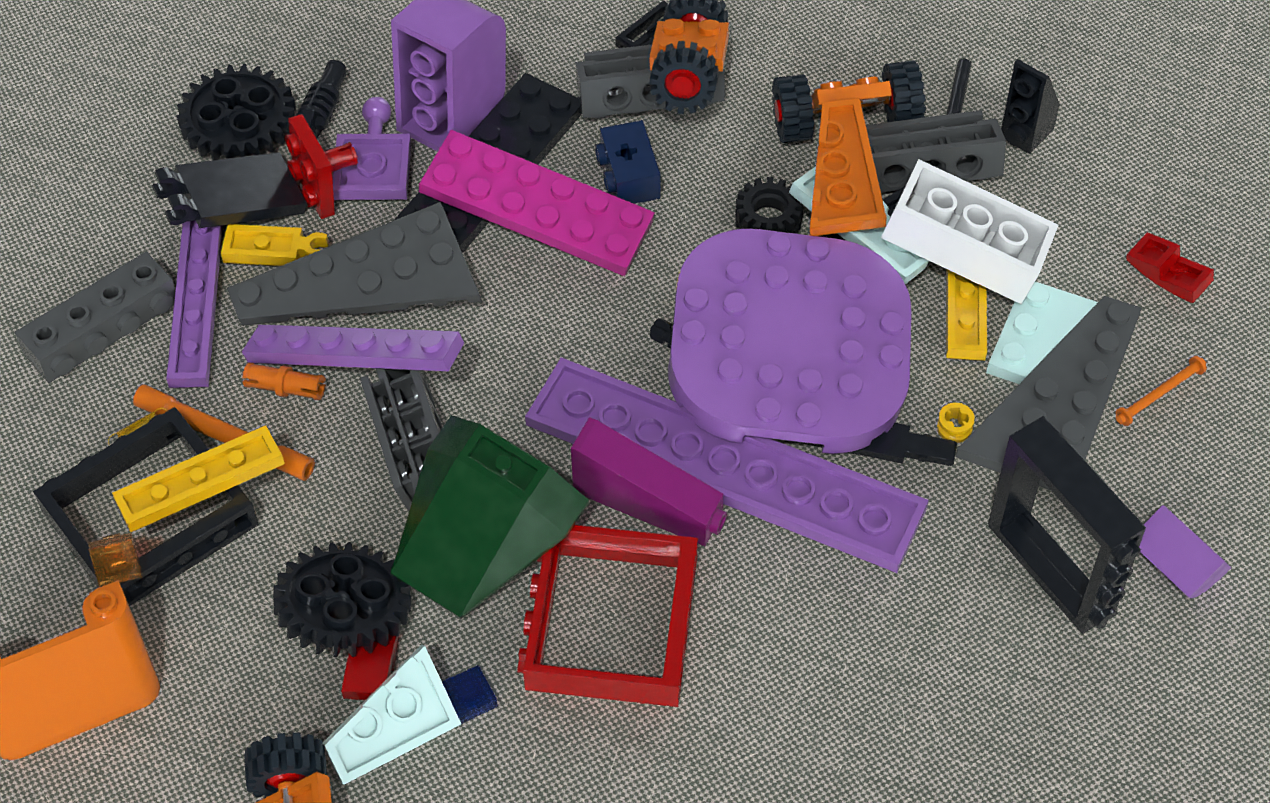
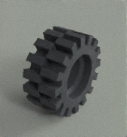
[735,177,803,234]

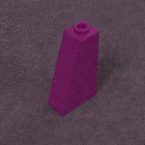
[571,417,727,547]

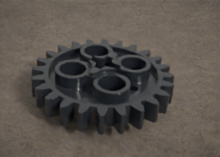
[177,64,296,160]
[273,542,412,657]

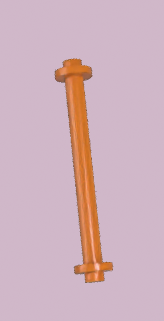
[1116,356,1207,426]

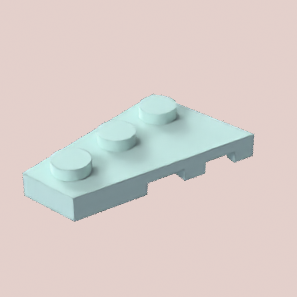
[986,282,1098,384]
[322,645,461,785]

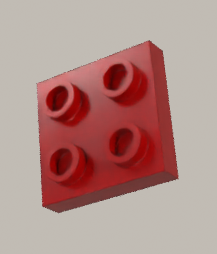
[285,114,358,219]

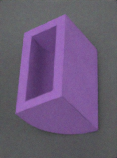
[1139,505,1231,598]

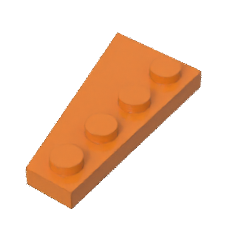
[809,98,886,236]

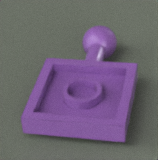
[333,97,411,200]

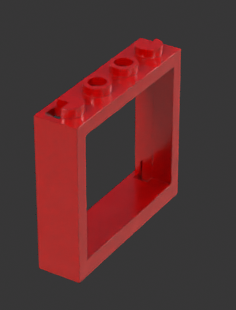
[517,525,698,707]

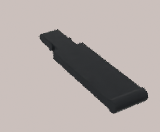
[785,423,957,466]

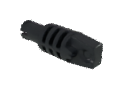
[296,60,348,138]

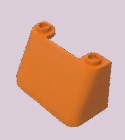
[0,580,160,760]

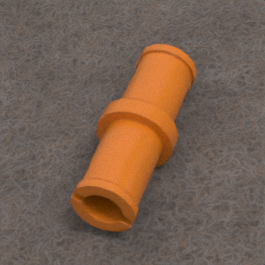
[242,362,326,400]

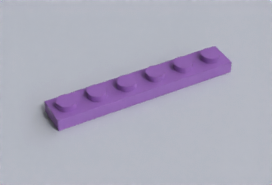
[166,221,223,388]
[242,325,464,371]

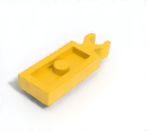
[221,224,329,266]

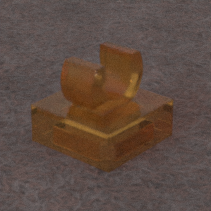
[89,533,142,587]

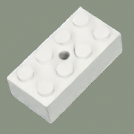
[881,159,1058,304]

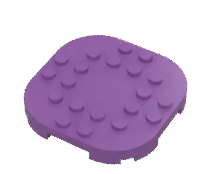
[668,229,911,454]

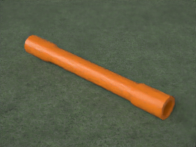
[133,384,315,481]

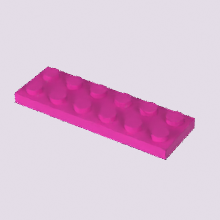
[419,130,655,276]

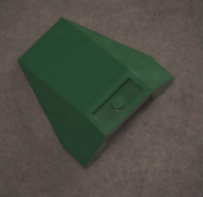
[391,415,589,619]

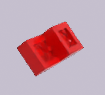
[1126,232,1214,303]
[341,635,399,700]

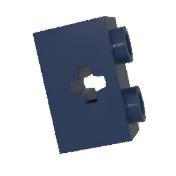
[595,120,661,204]

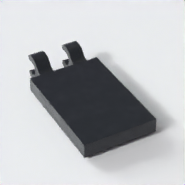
[152,152,307,228]

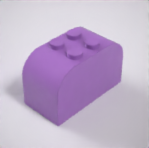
[391,0,506,152]

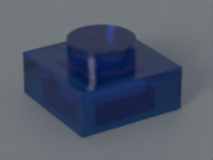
[442,665,498,724]

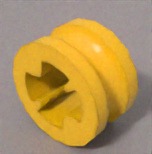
[937,402,975,443]

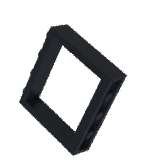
[33,407,259,606]
[987,416,1146,634]

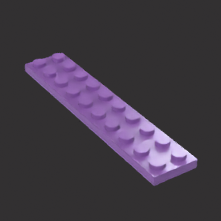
[525,358,929,573]

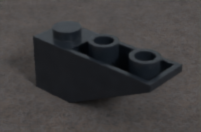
[1001,59,1060,154]

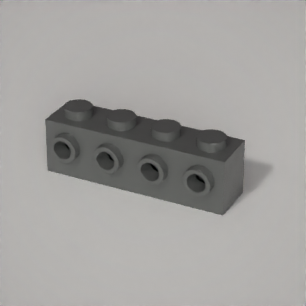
[15,251,176,384]

